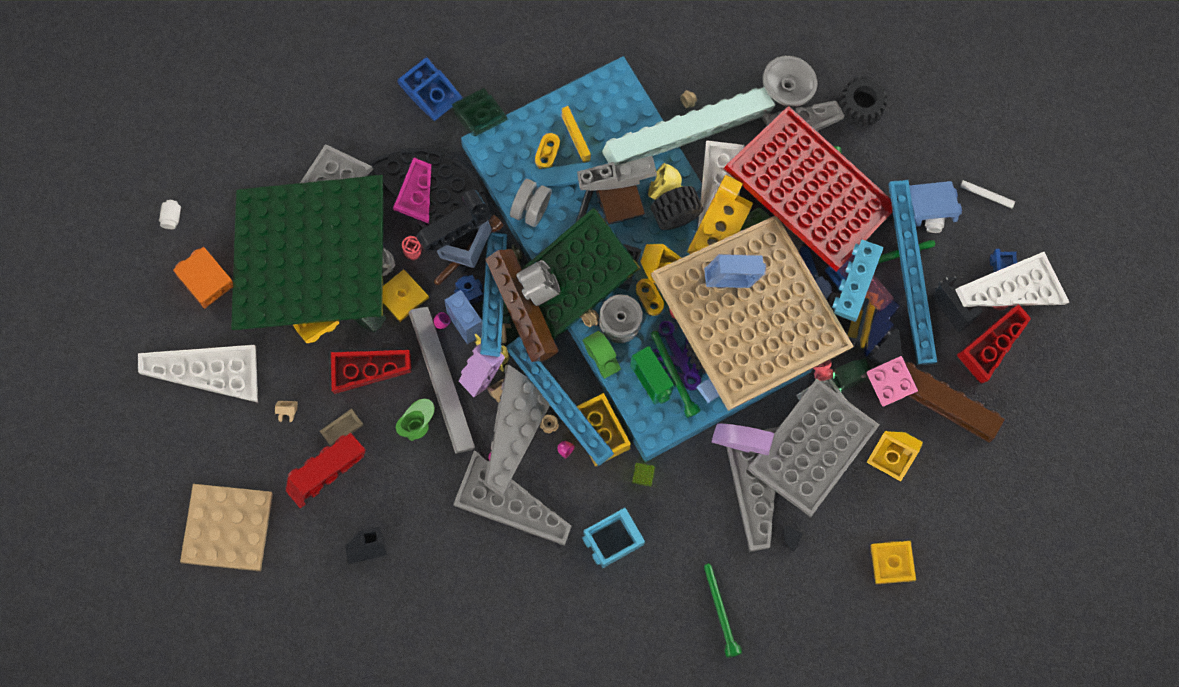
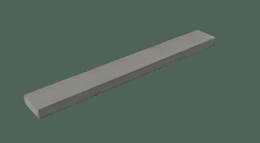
[409,307,475,454]

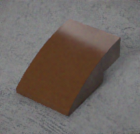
[596,185,645,225]

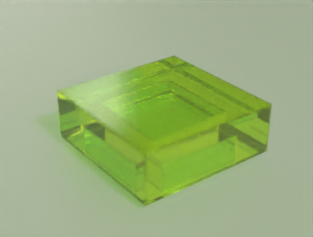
[632,463,655,486]

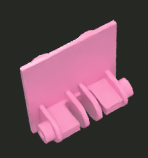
[866,356,918,407]

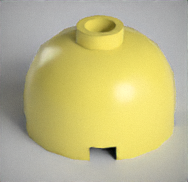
[648,163,683,200]

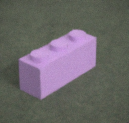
[459,344,505,397]

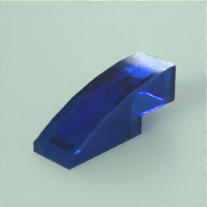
[864,297,899,357]

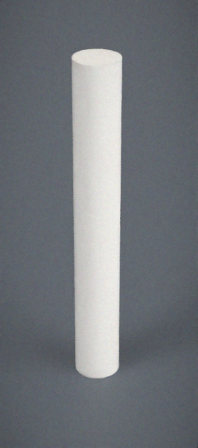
[960,180,1015,208]

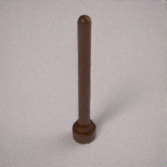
[434,215,504,285]

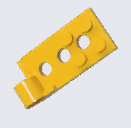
[687,175,753,254]

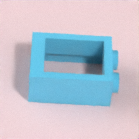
[582,508,645,568]

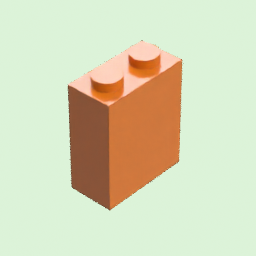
[173,247,233,309]

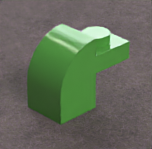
[582,330,621,379]

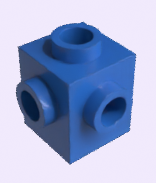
[454,275,483,305]

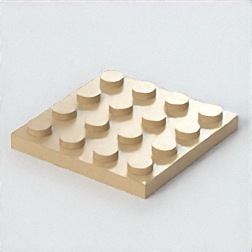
[180,484,273,571]

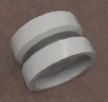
[510,178,552,227]
[599,294,642,343]

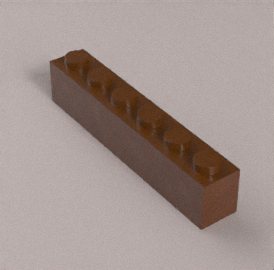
[485,249,559,362]
[905,362,1005,443]

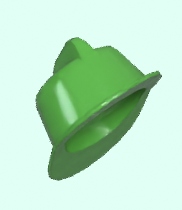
[396,399,435,441]

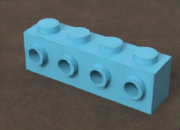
[832,240,884,322]

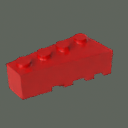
[957,304,1031,384]
[331,350,411,394]
[286,433,365,509]

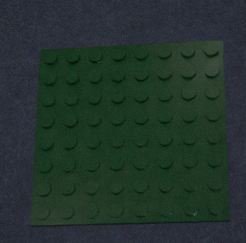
[231,175,383,330]

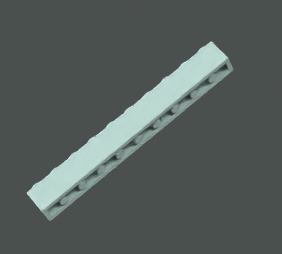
[602,87,775,165]

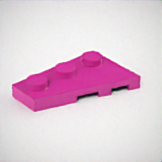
[393,158,431,223]

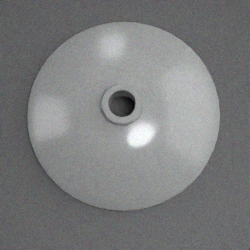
[763,56,817,106]

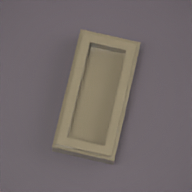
[320,409,363,446]

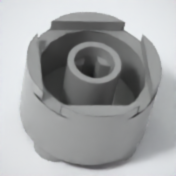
[517,260,560,306]

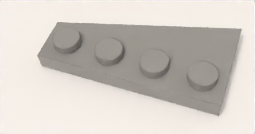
[762,101,844,131]

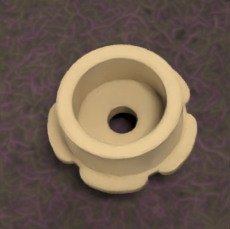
[681,90,697,108]
[582,310,599,327]
[540,415,559,433]

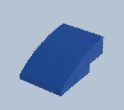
[397,57,463,121]

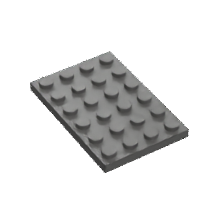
[747,379,879,517]

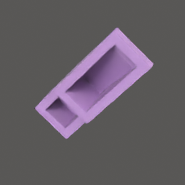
[712,423,774,456]

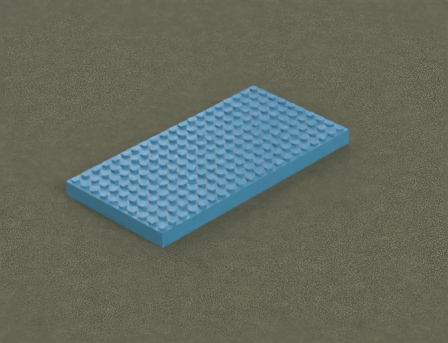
[461,56,813,462]

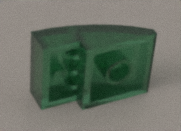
[451,88,508,136]

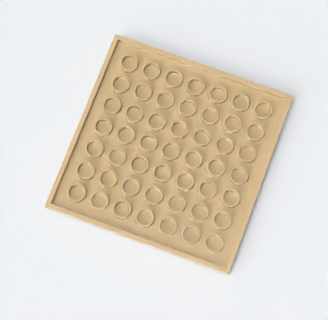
[651,216,854,411]

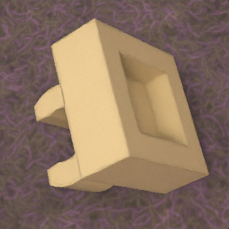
[487,379,504,403]
[275,401,298,422]

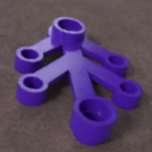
[653,321,701,391]

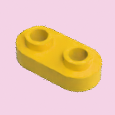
[535,133,560,169]
[636,279,664,316]

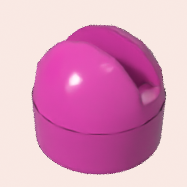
[433,312,451,329]
[558,441,575,458]

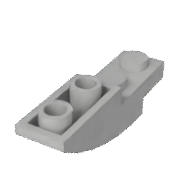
[577,156,657,190]

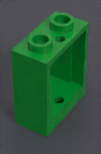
[630,346,674,405]

